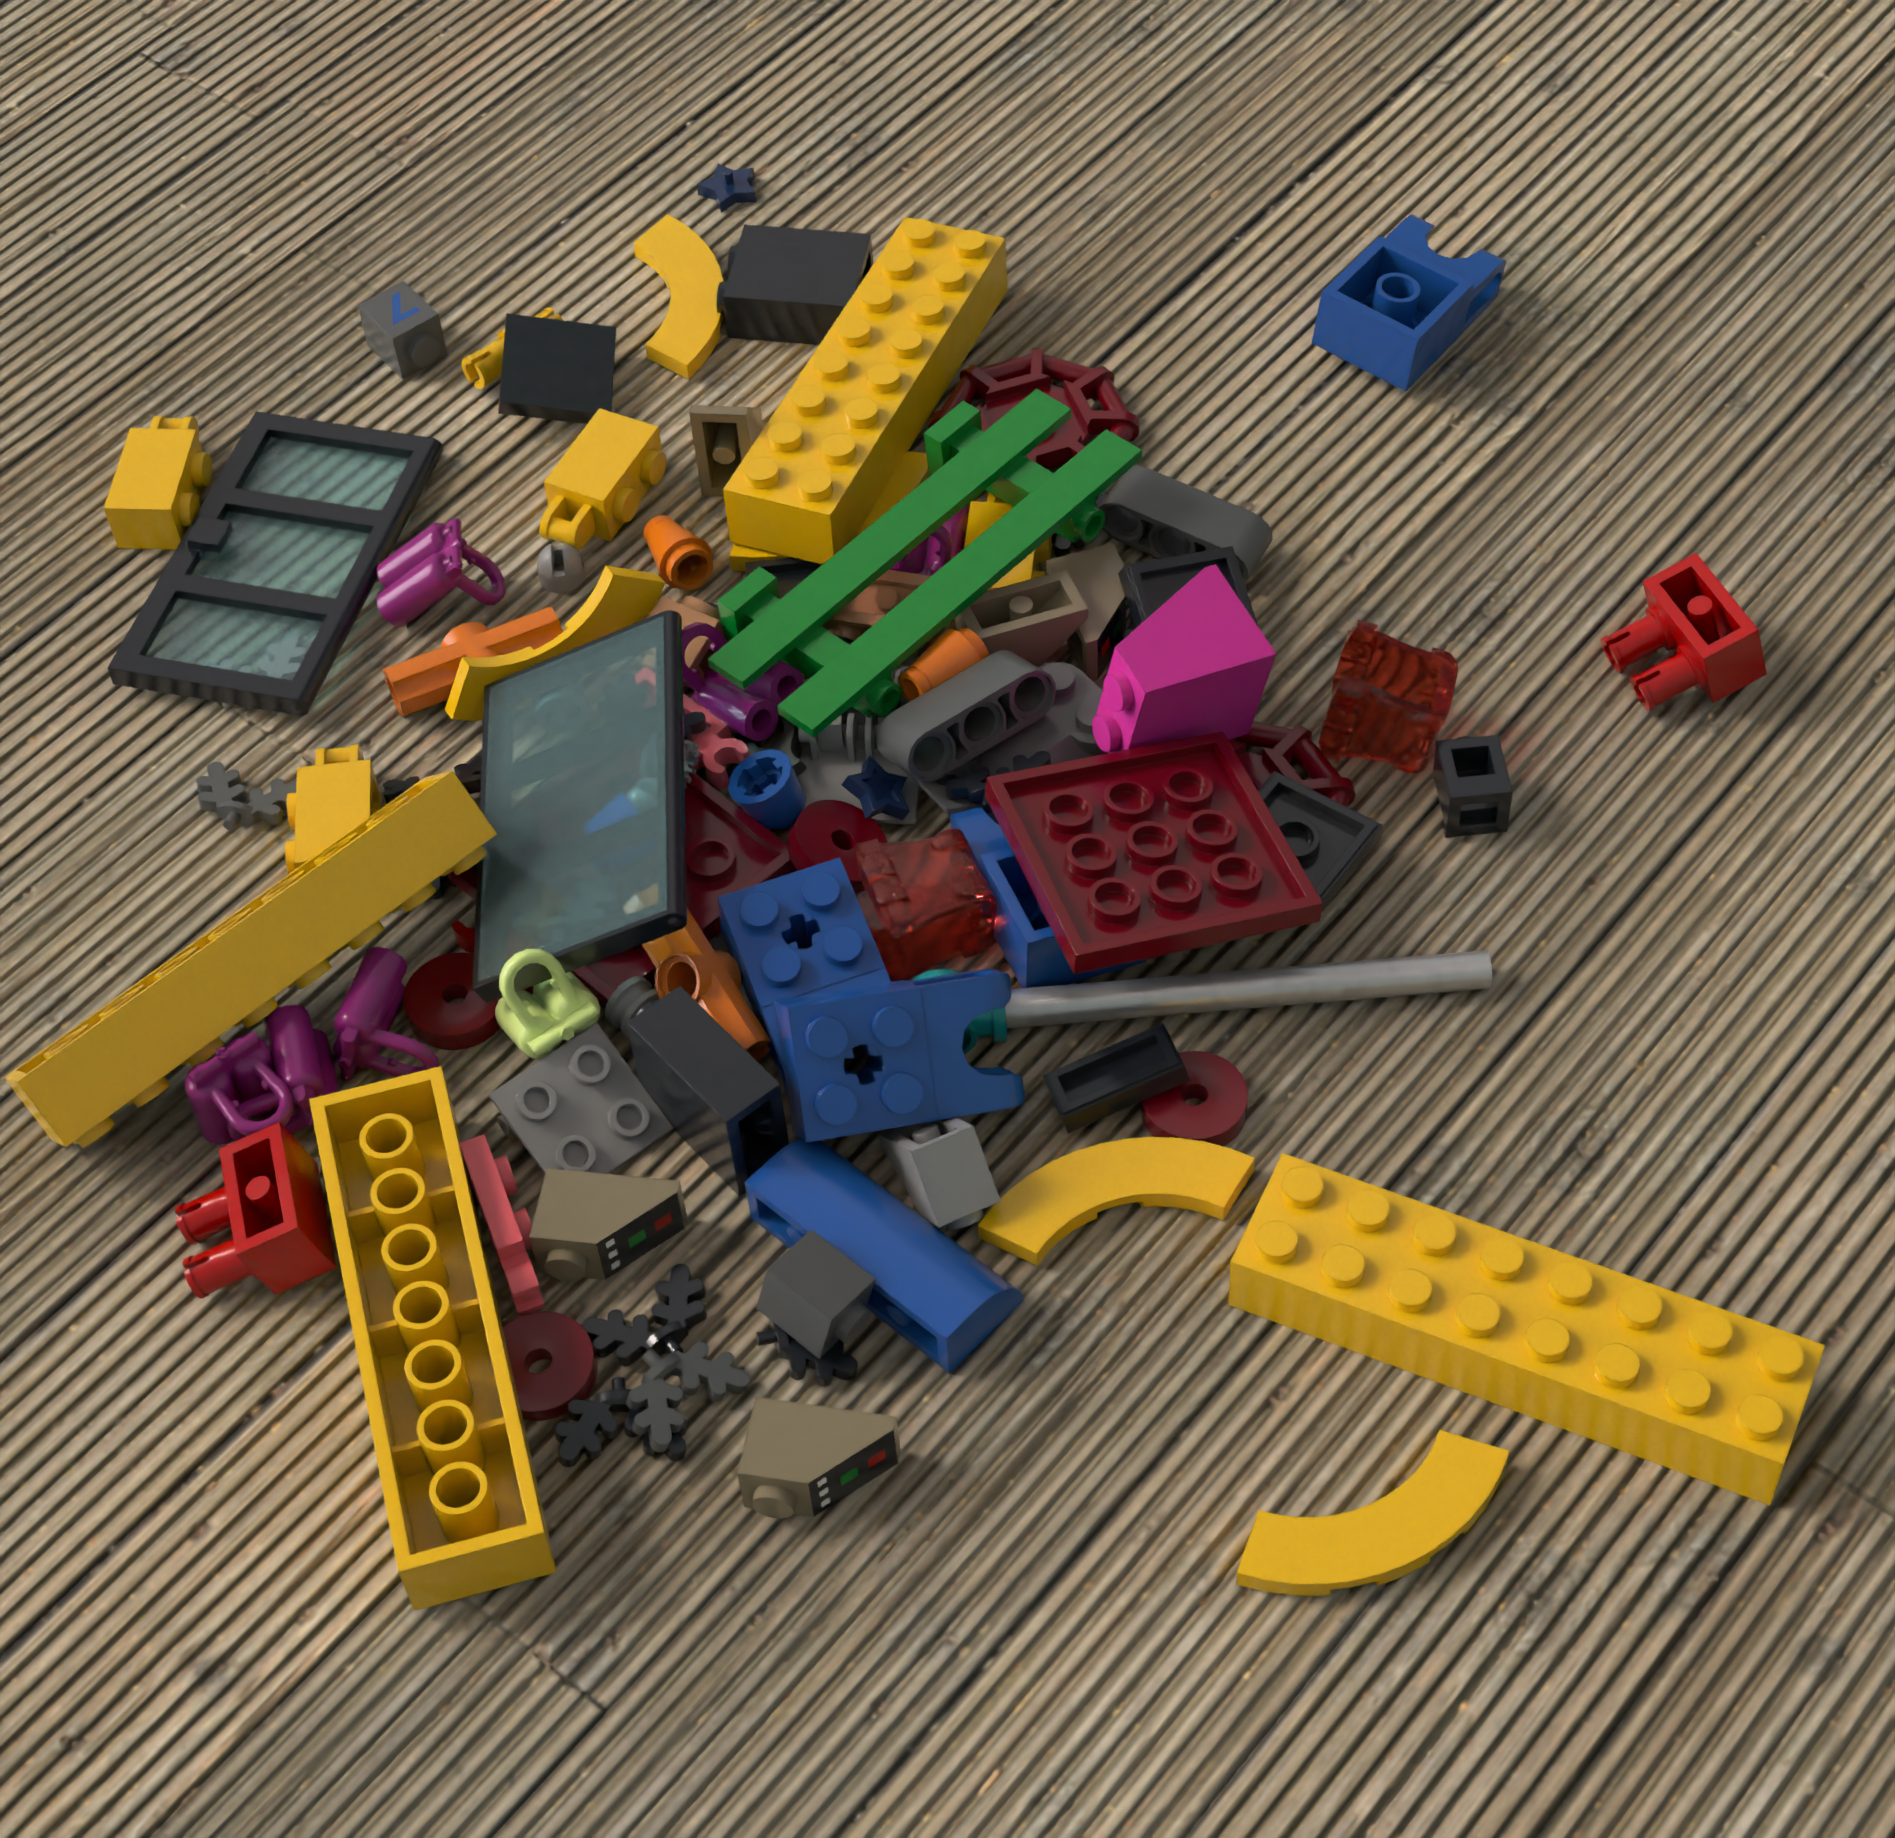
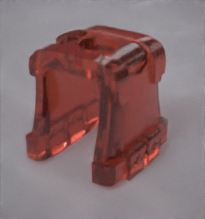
[1318,619,1458,773]
[855,829,997,982]

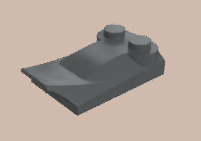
[907,662,1108,824]

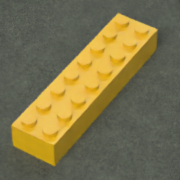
[723,217,1008,565]
[4,770,497,1148]
[309,1066,557,1611]
[1228,1153,1825,1506]

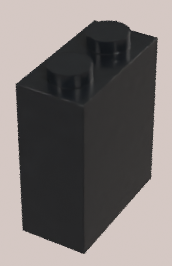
[716,224,874,345]
[626,986,789,1197]

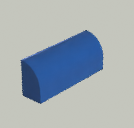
[745,1138,1024,1374]

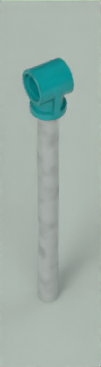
[913,950,1492,1054]

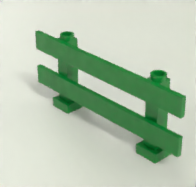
[708,389,1142,738]

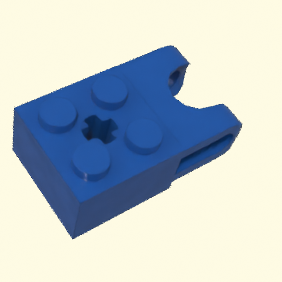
[1312,214,1506,391]
[951,807,1146,988]
[718,857,891,1095]
[774,969,1025,1143]

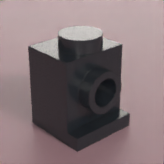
[1433,735,1513,838]

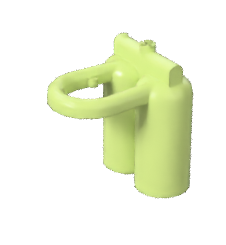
[495,949,600,1059]

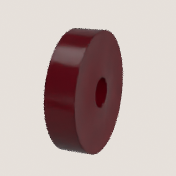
[787,800,889,895]
[403,952,501,1050]
[1141,1051,1248,1146]
[502,1311,598,1421]

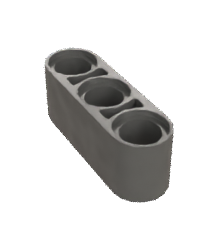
[1098,465,1273,584]
[876,650,1056,782]

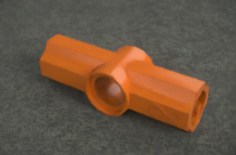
[382,607,563,716]
[626,886,771,1062]

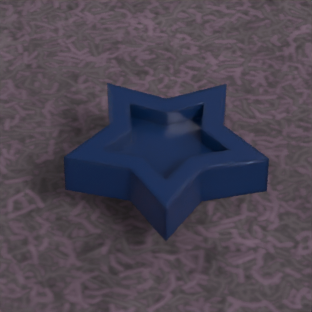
[697,164,756,213]
[841,756,910,820]

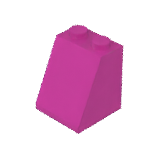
[1092,564,1276,753]

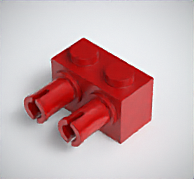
[1600,553,1767,712]
[175,1122,336,1299]

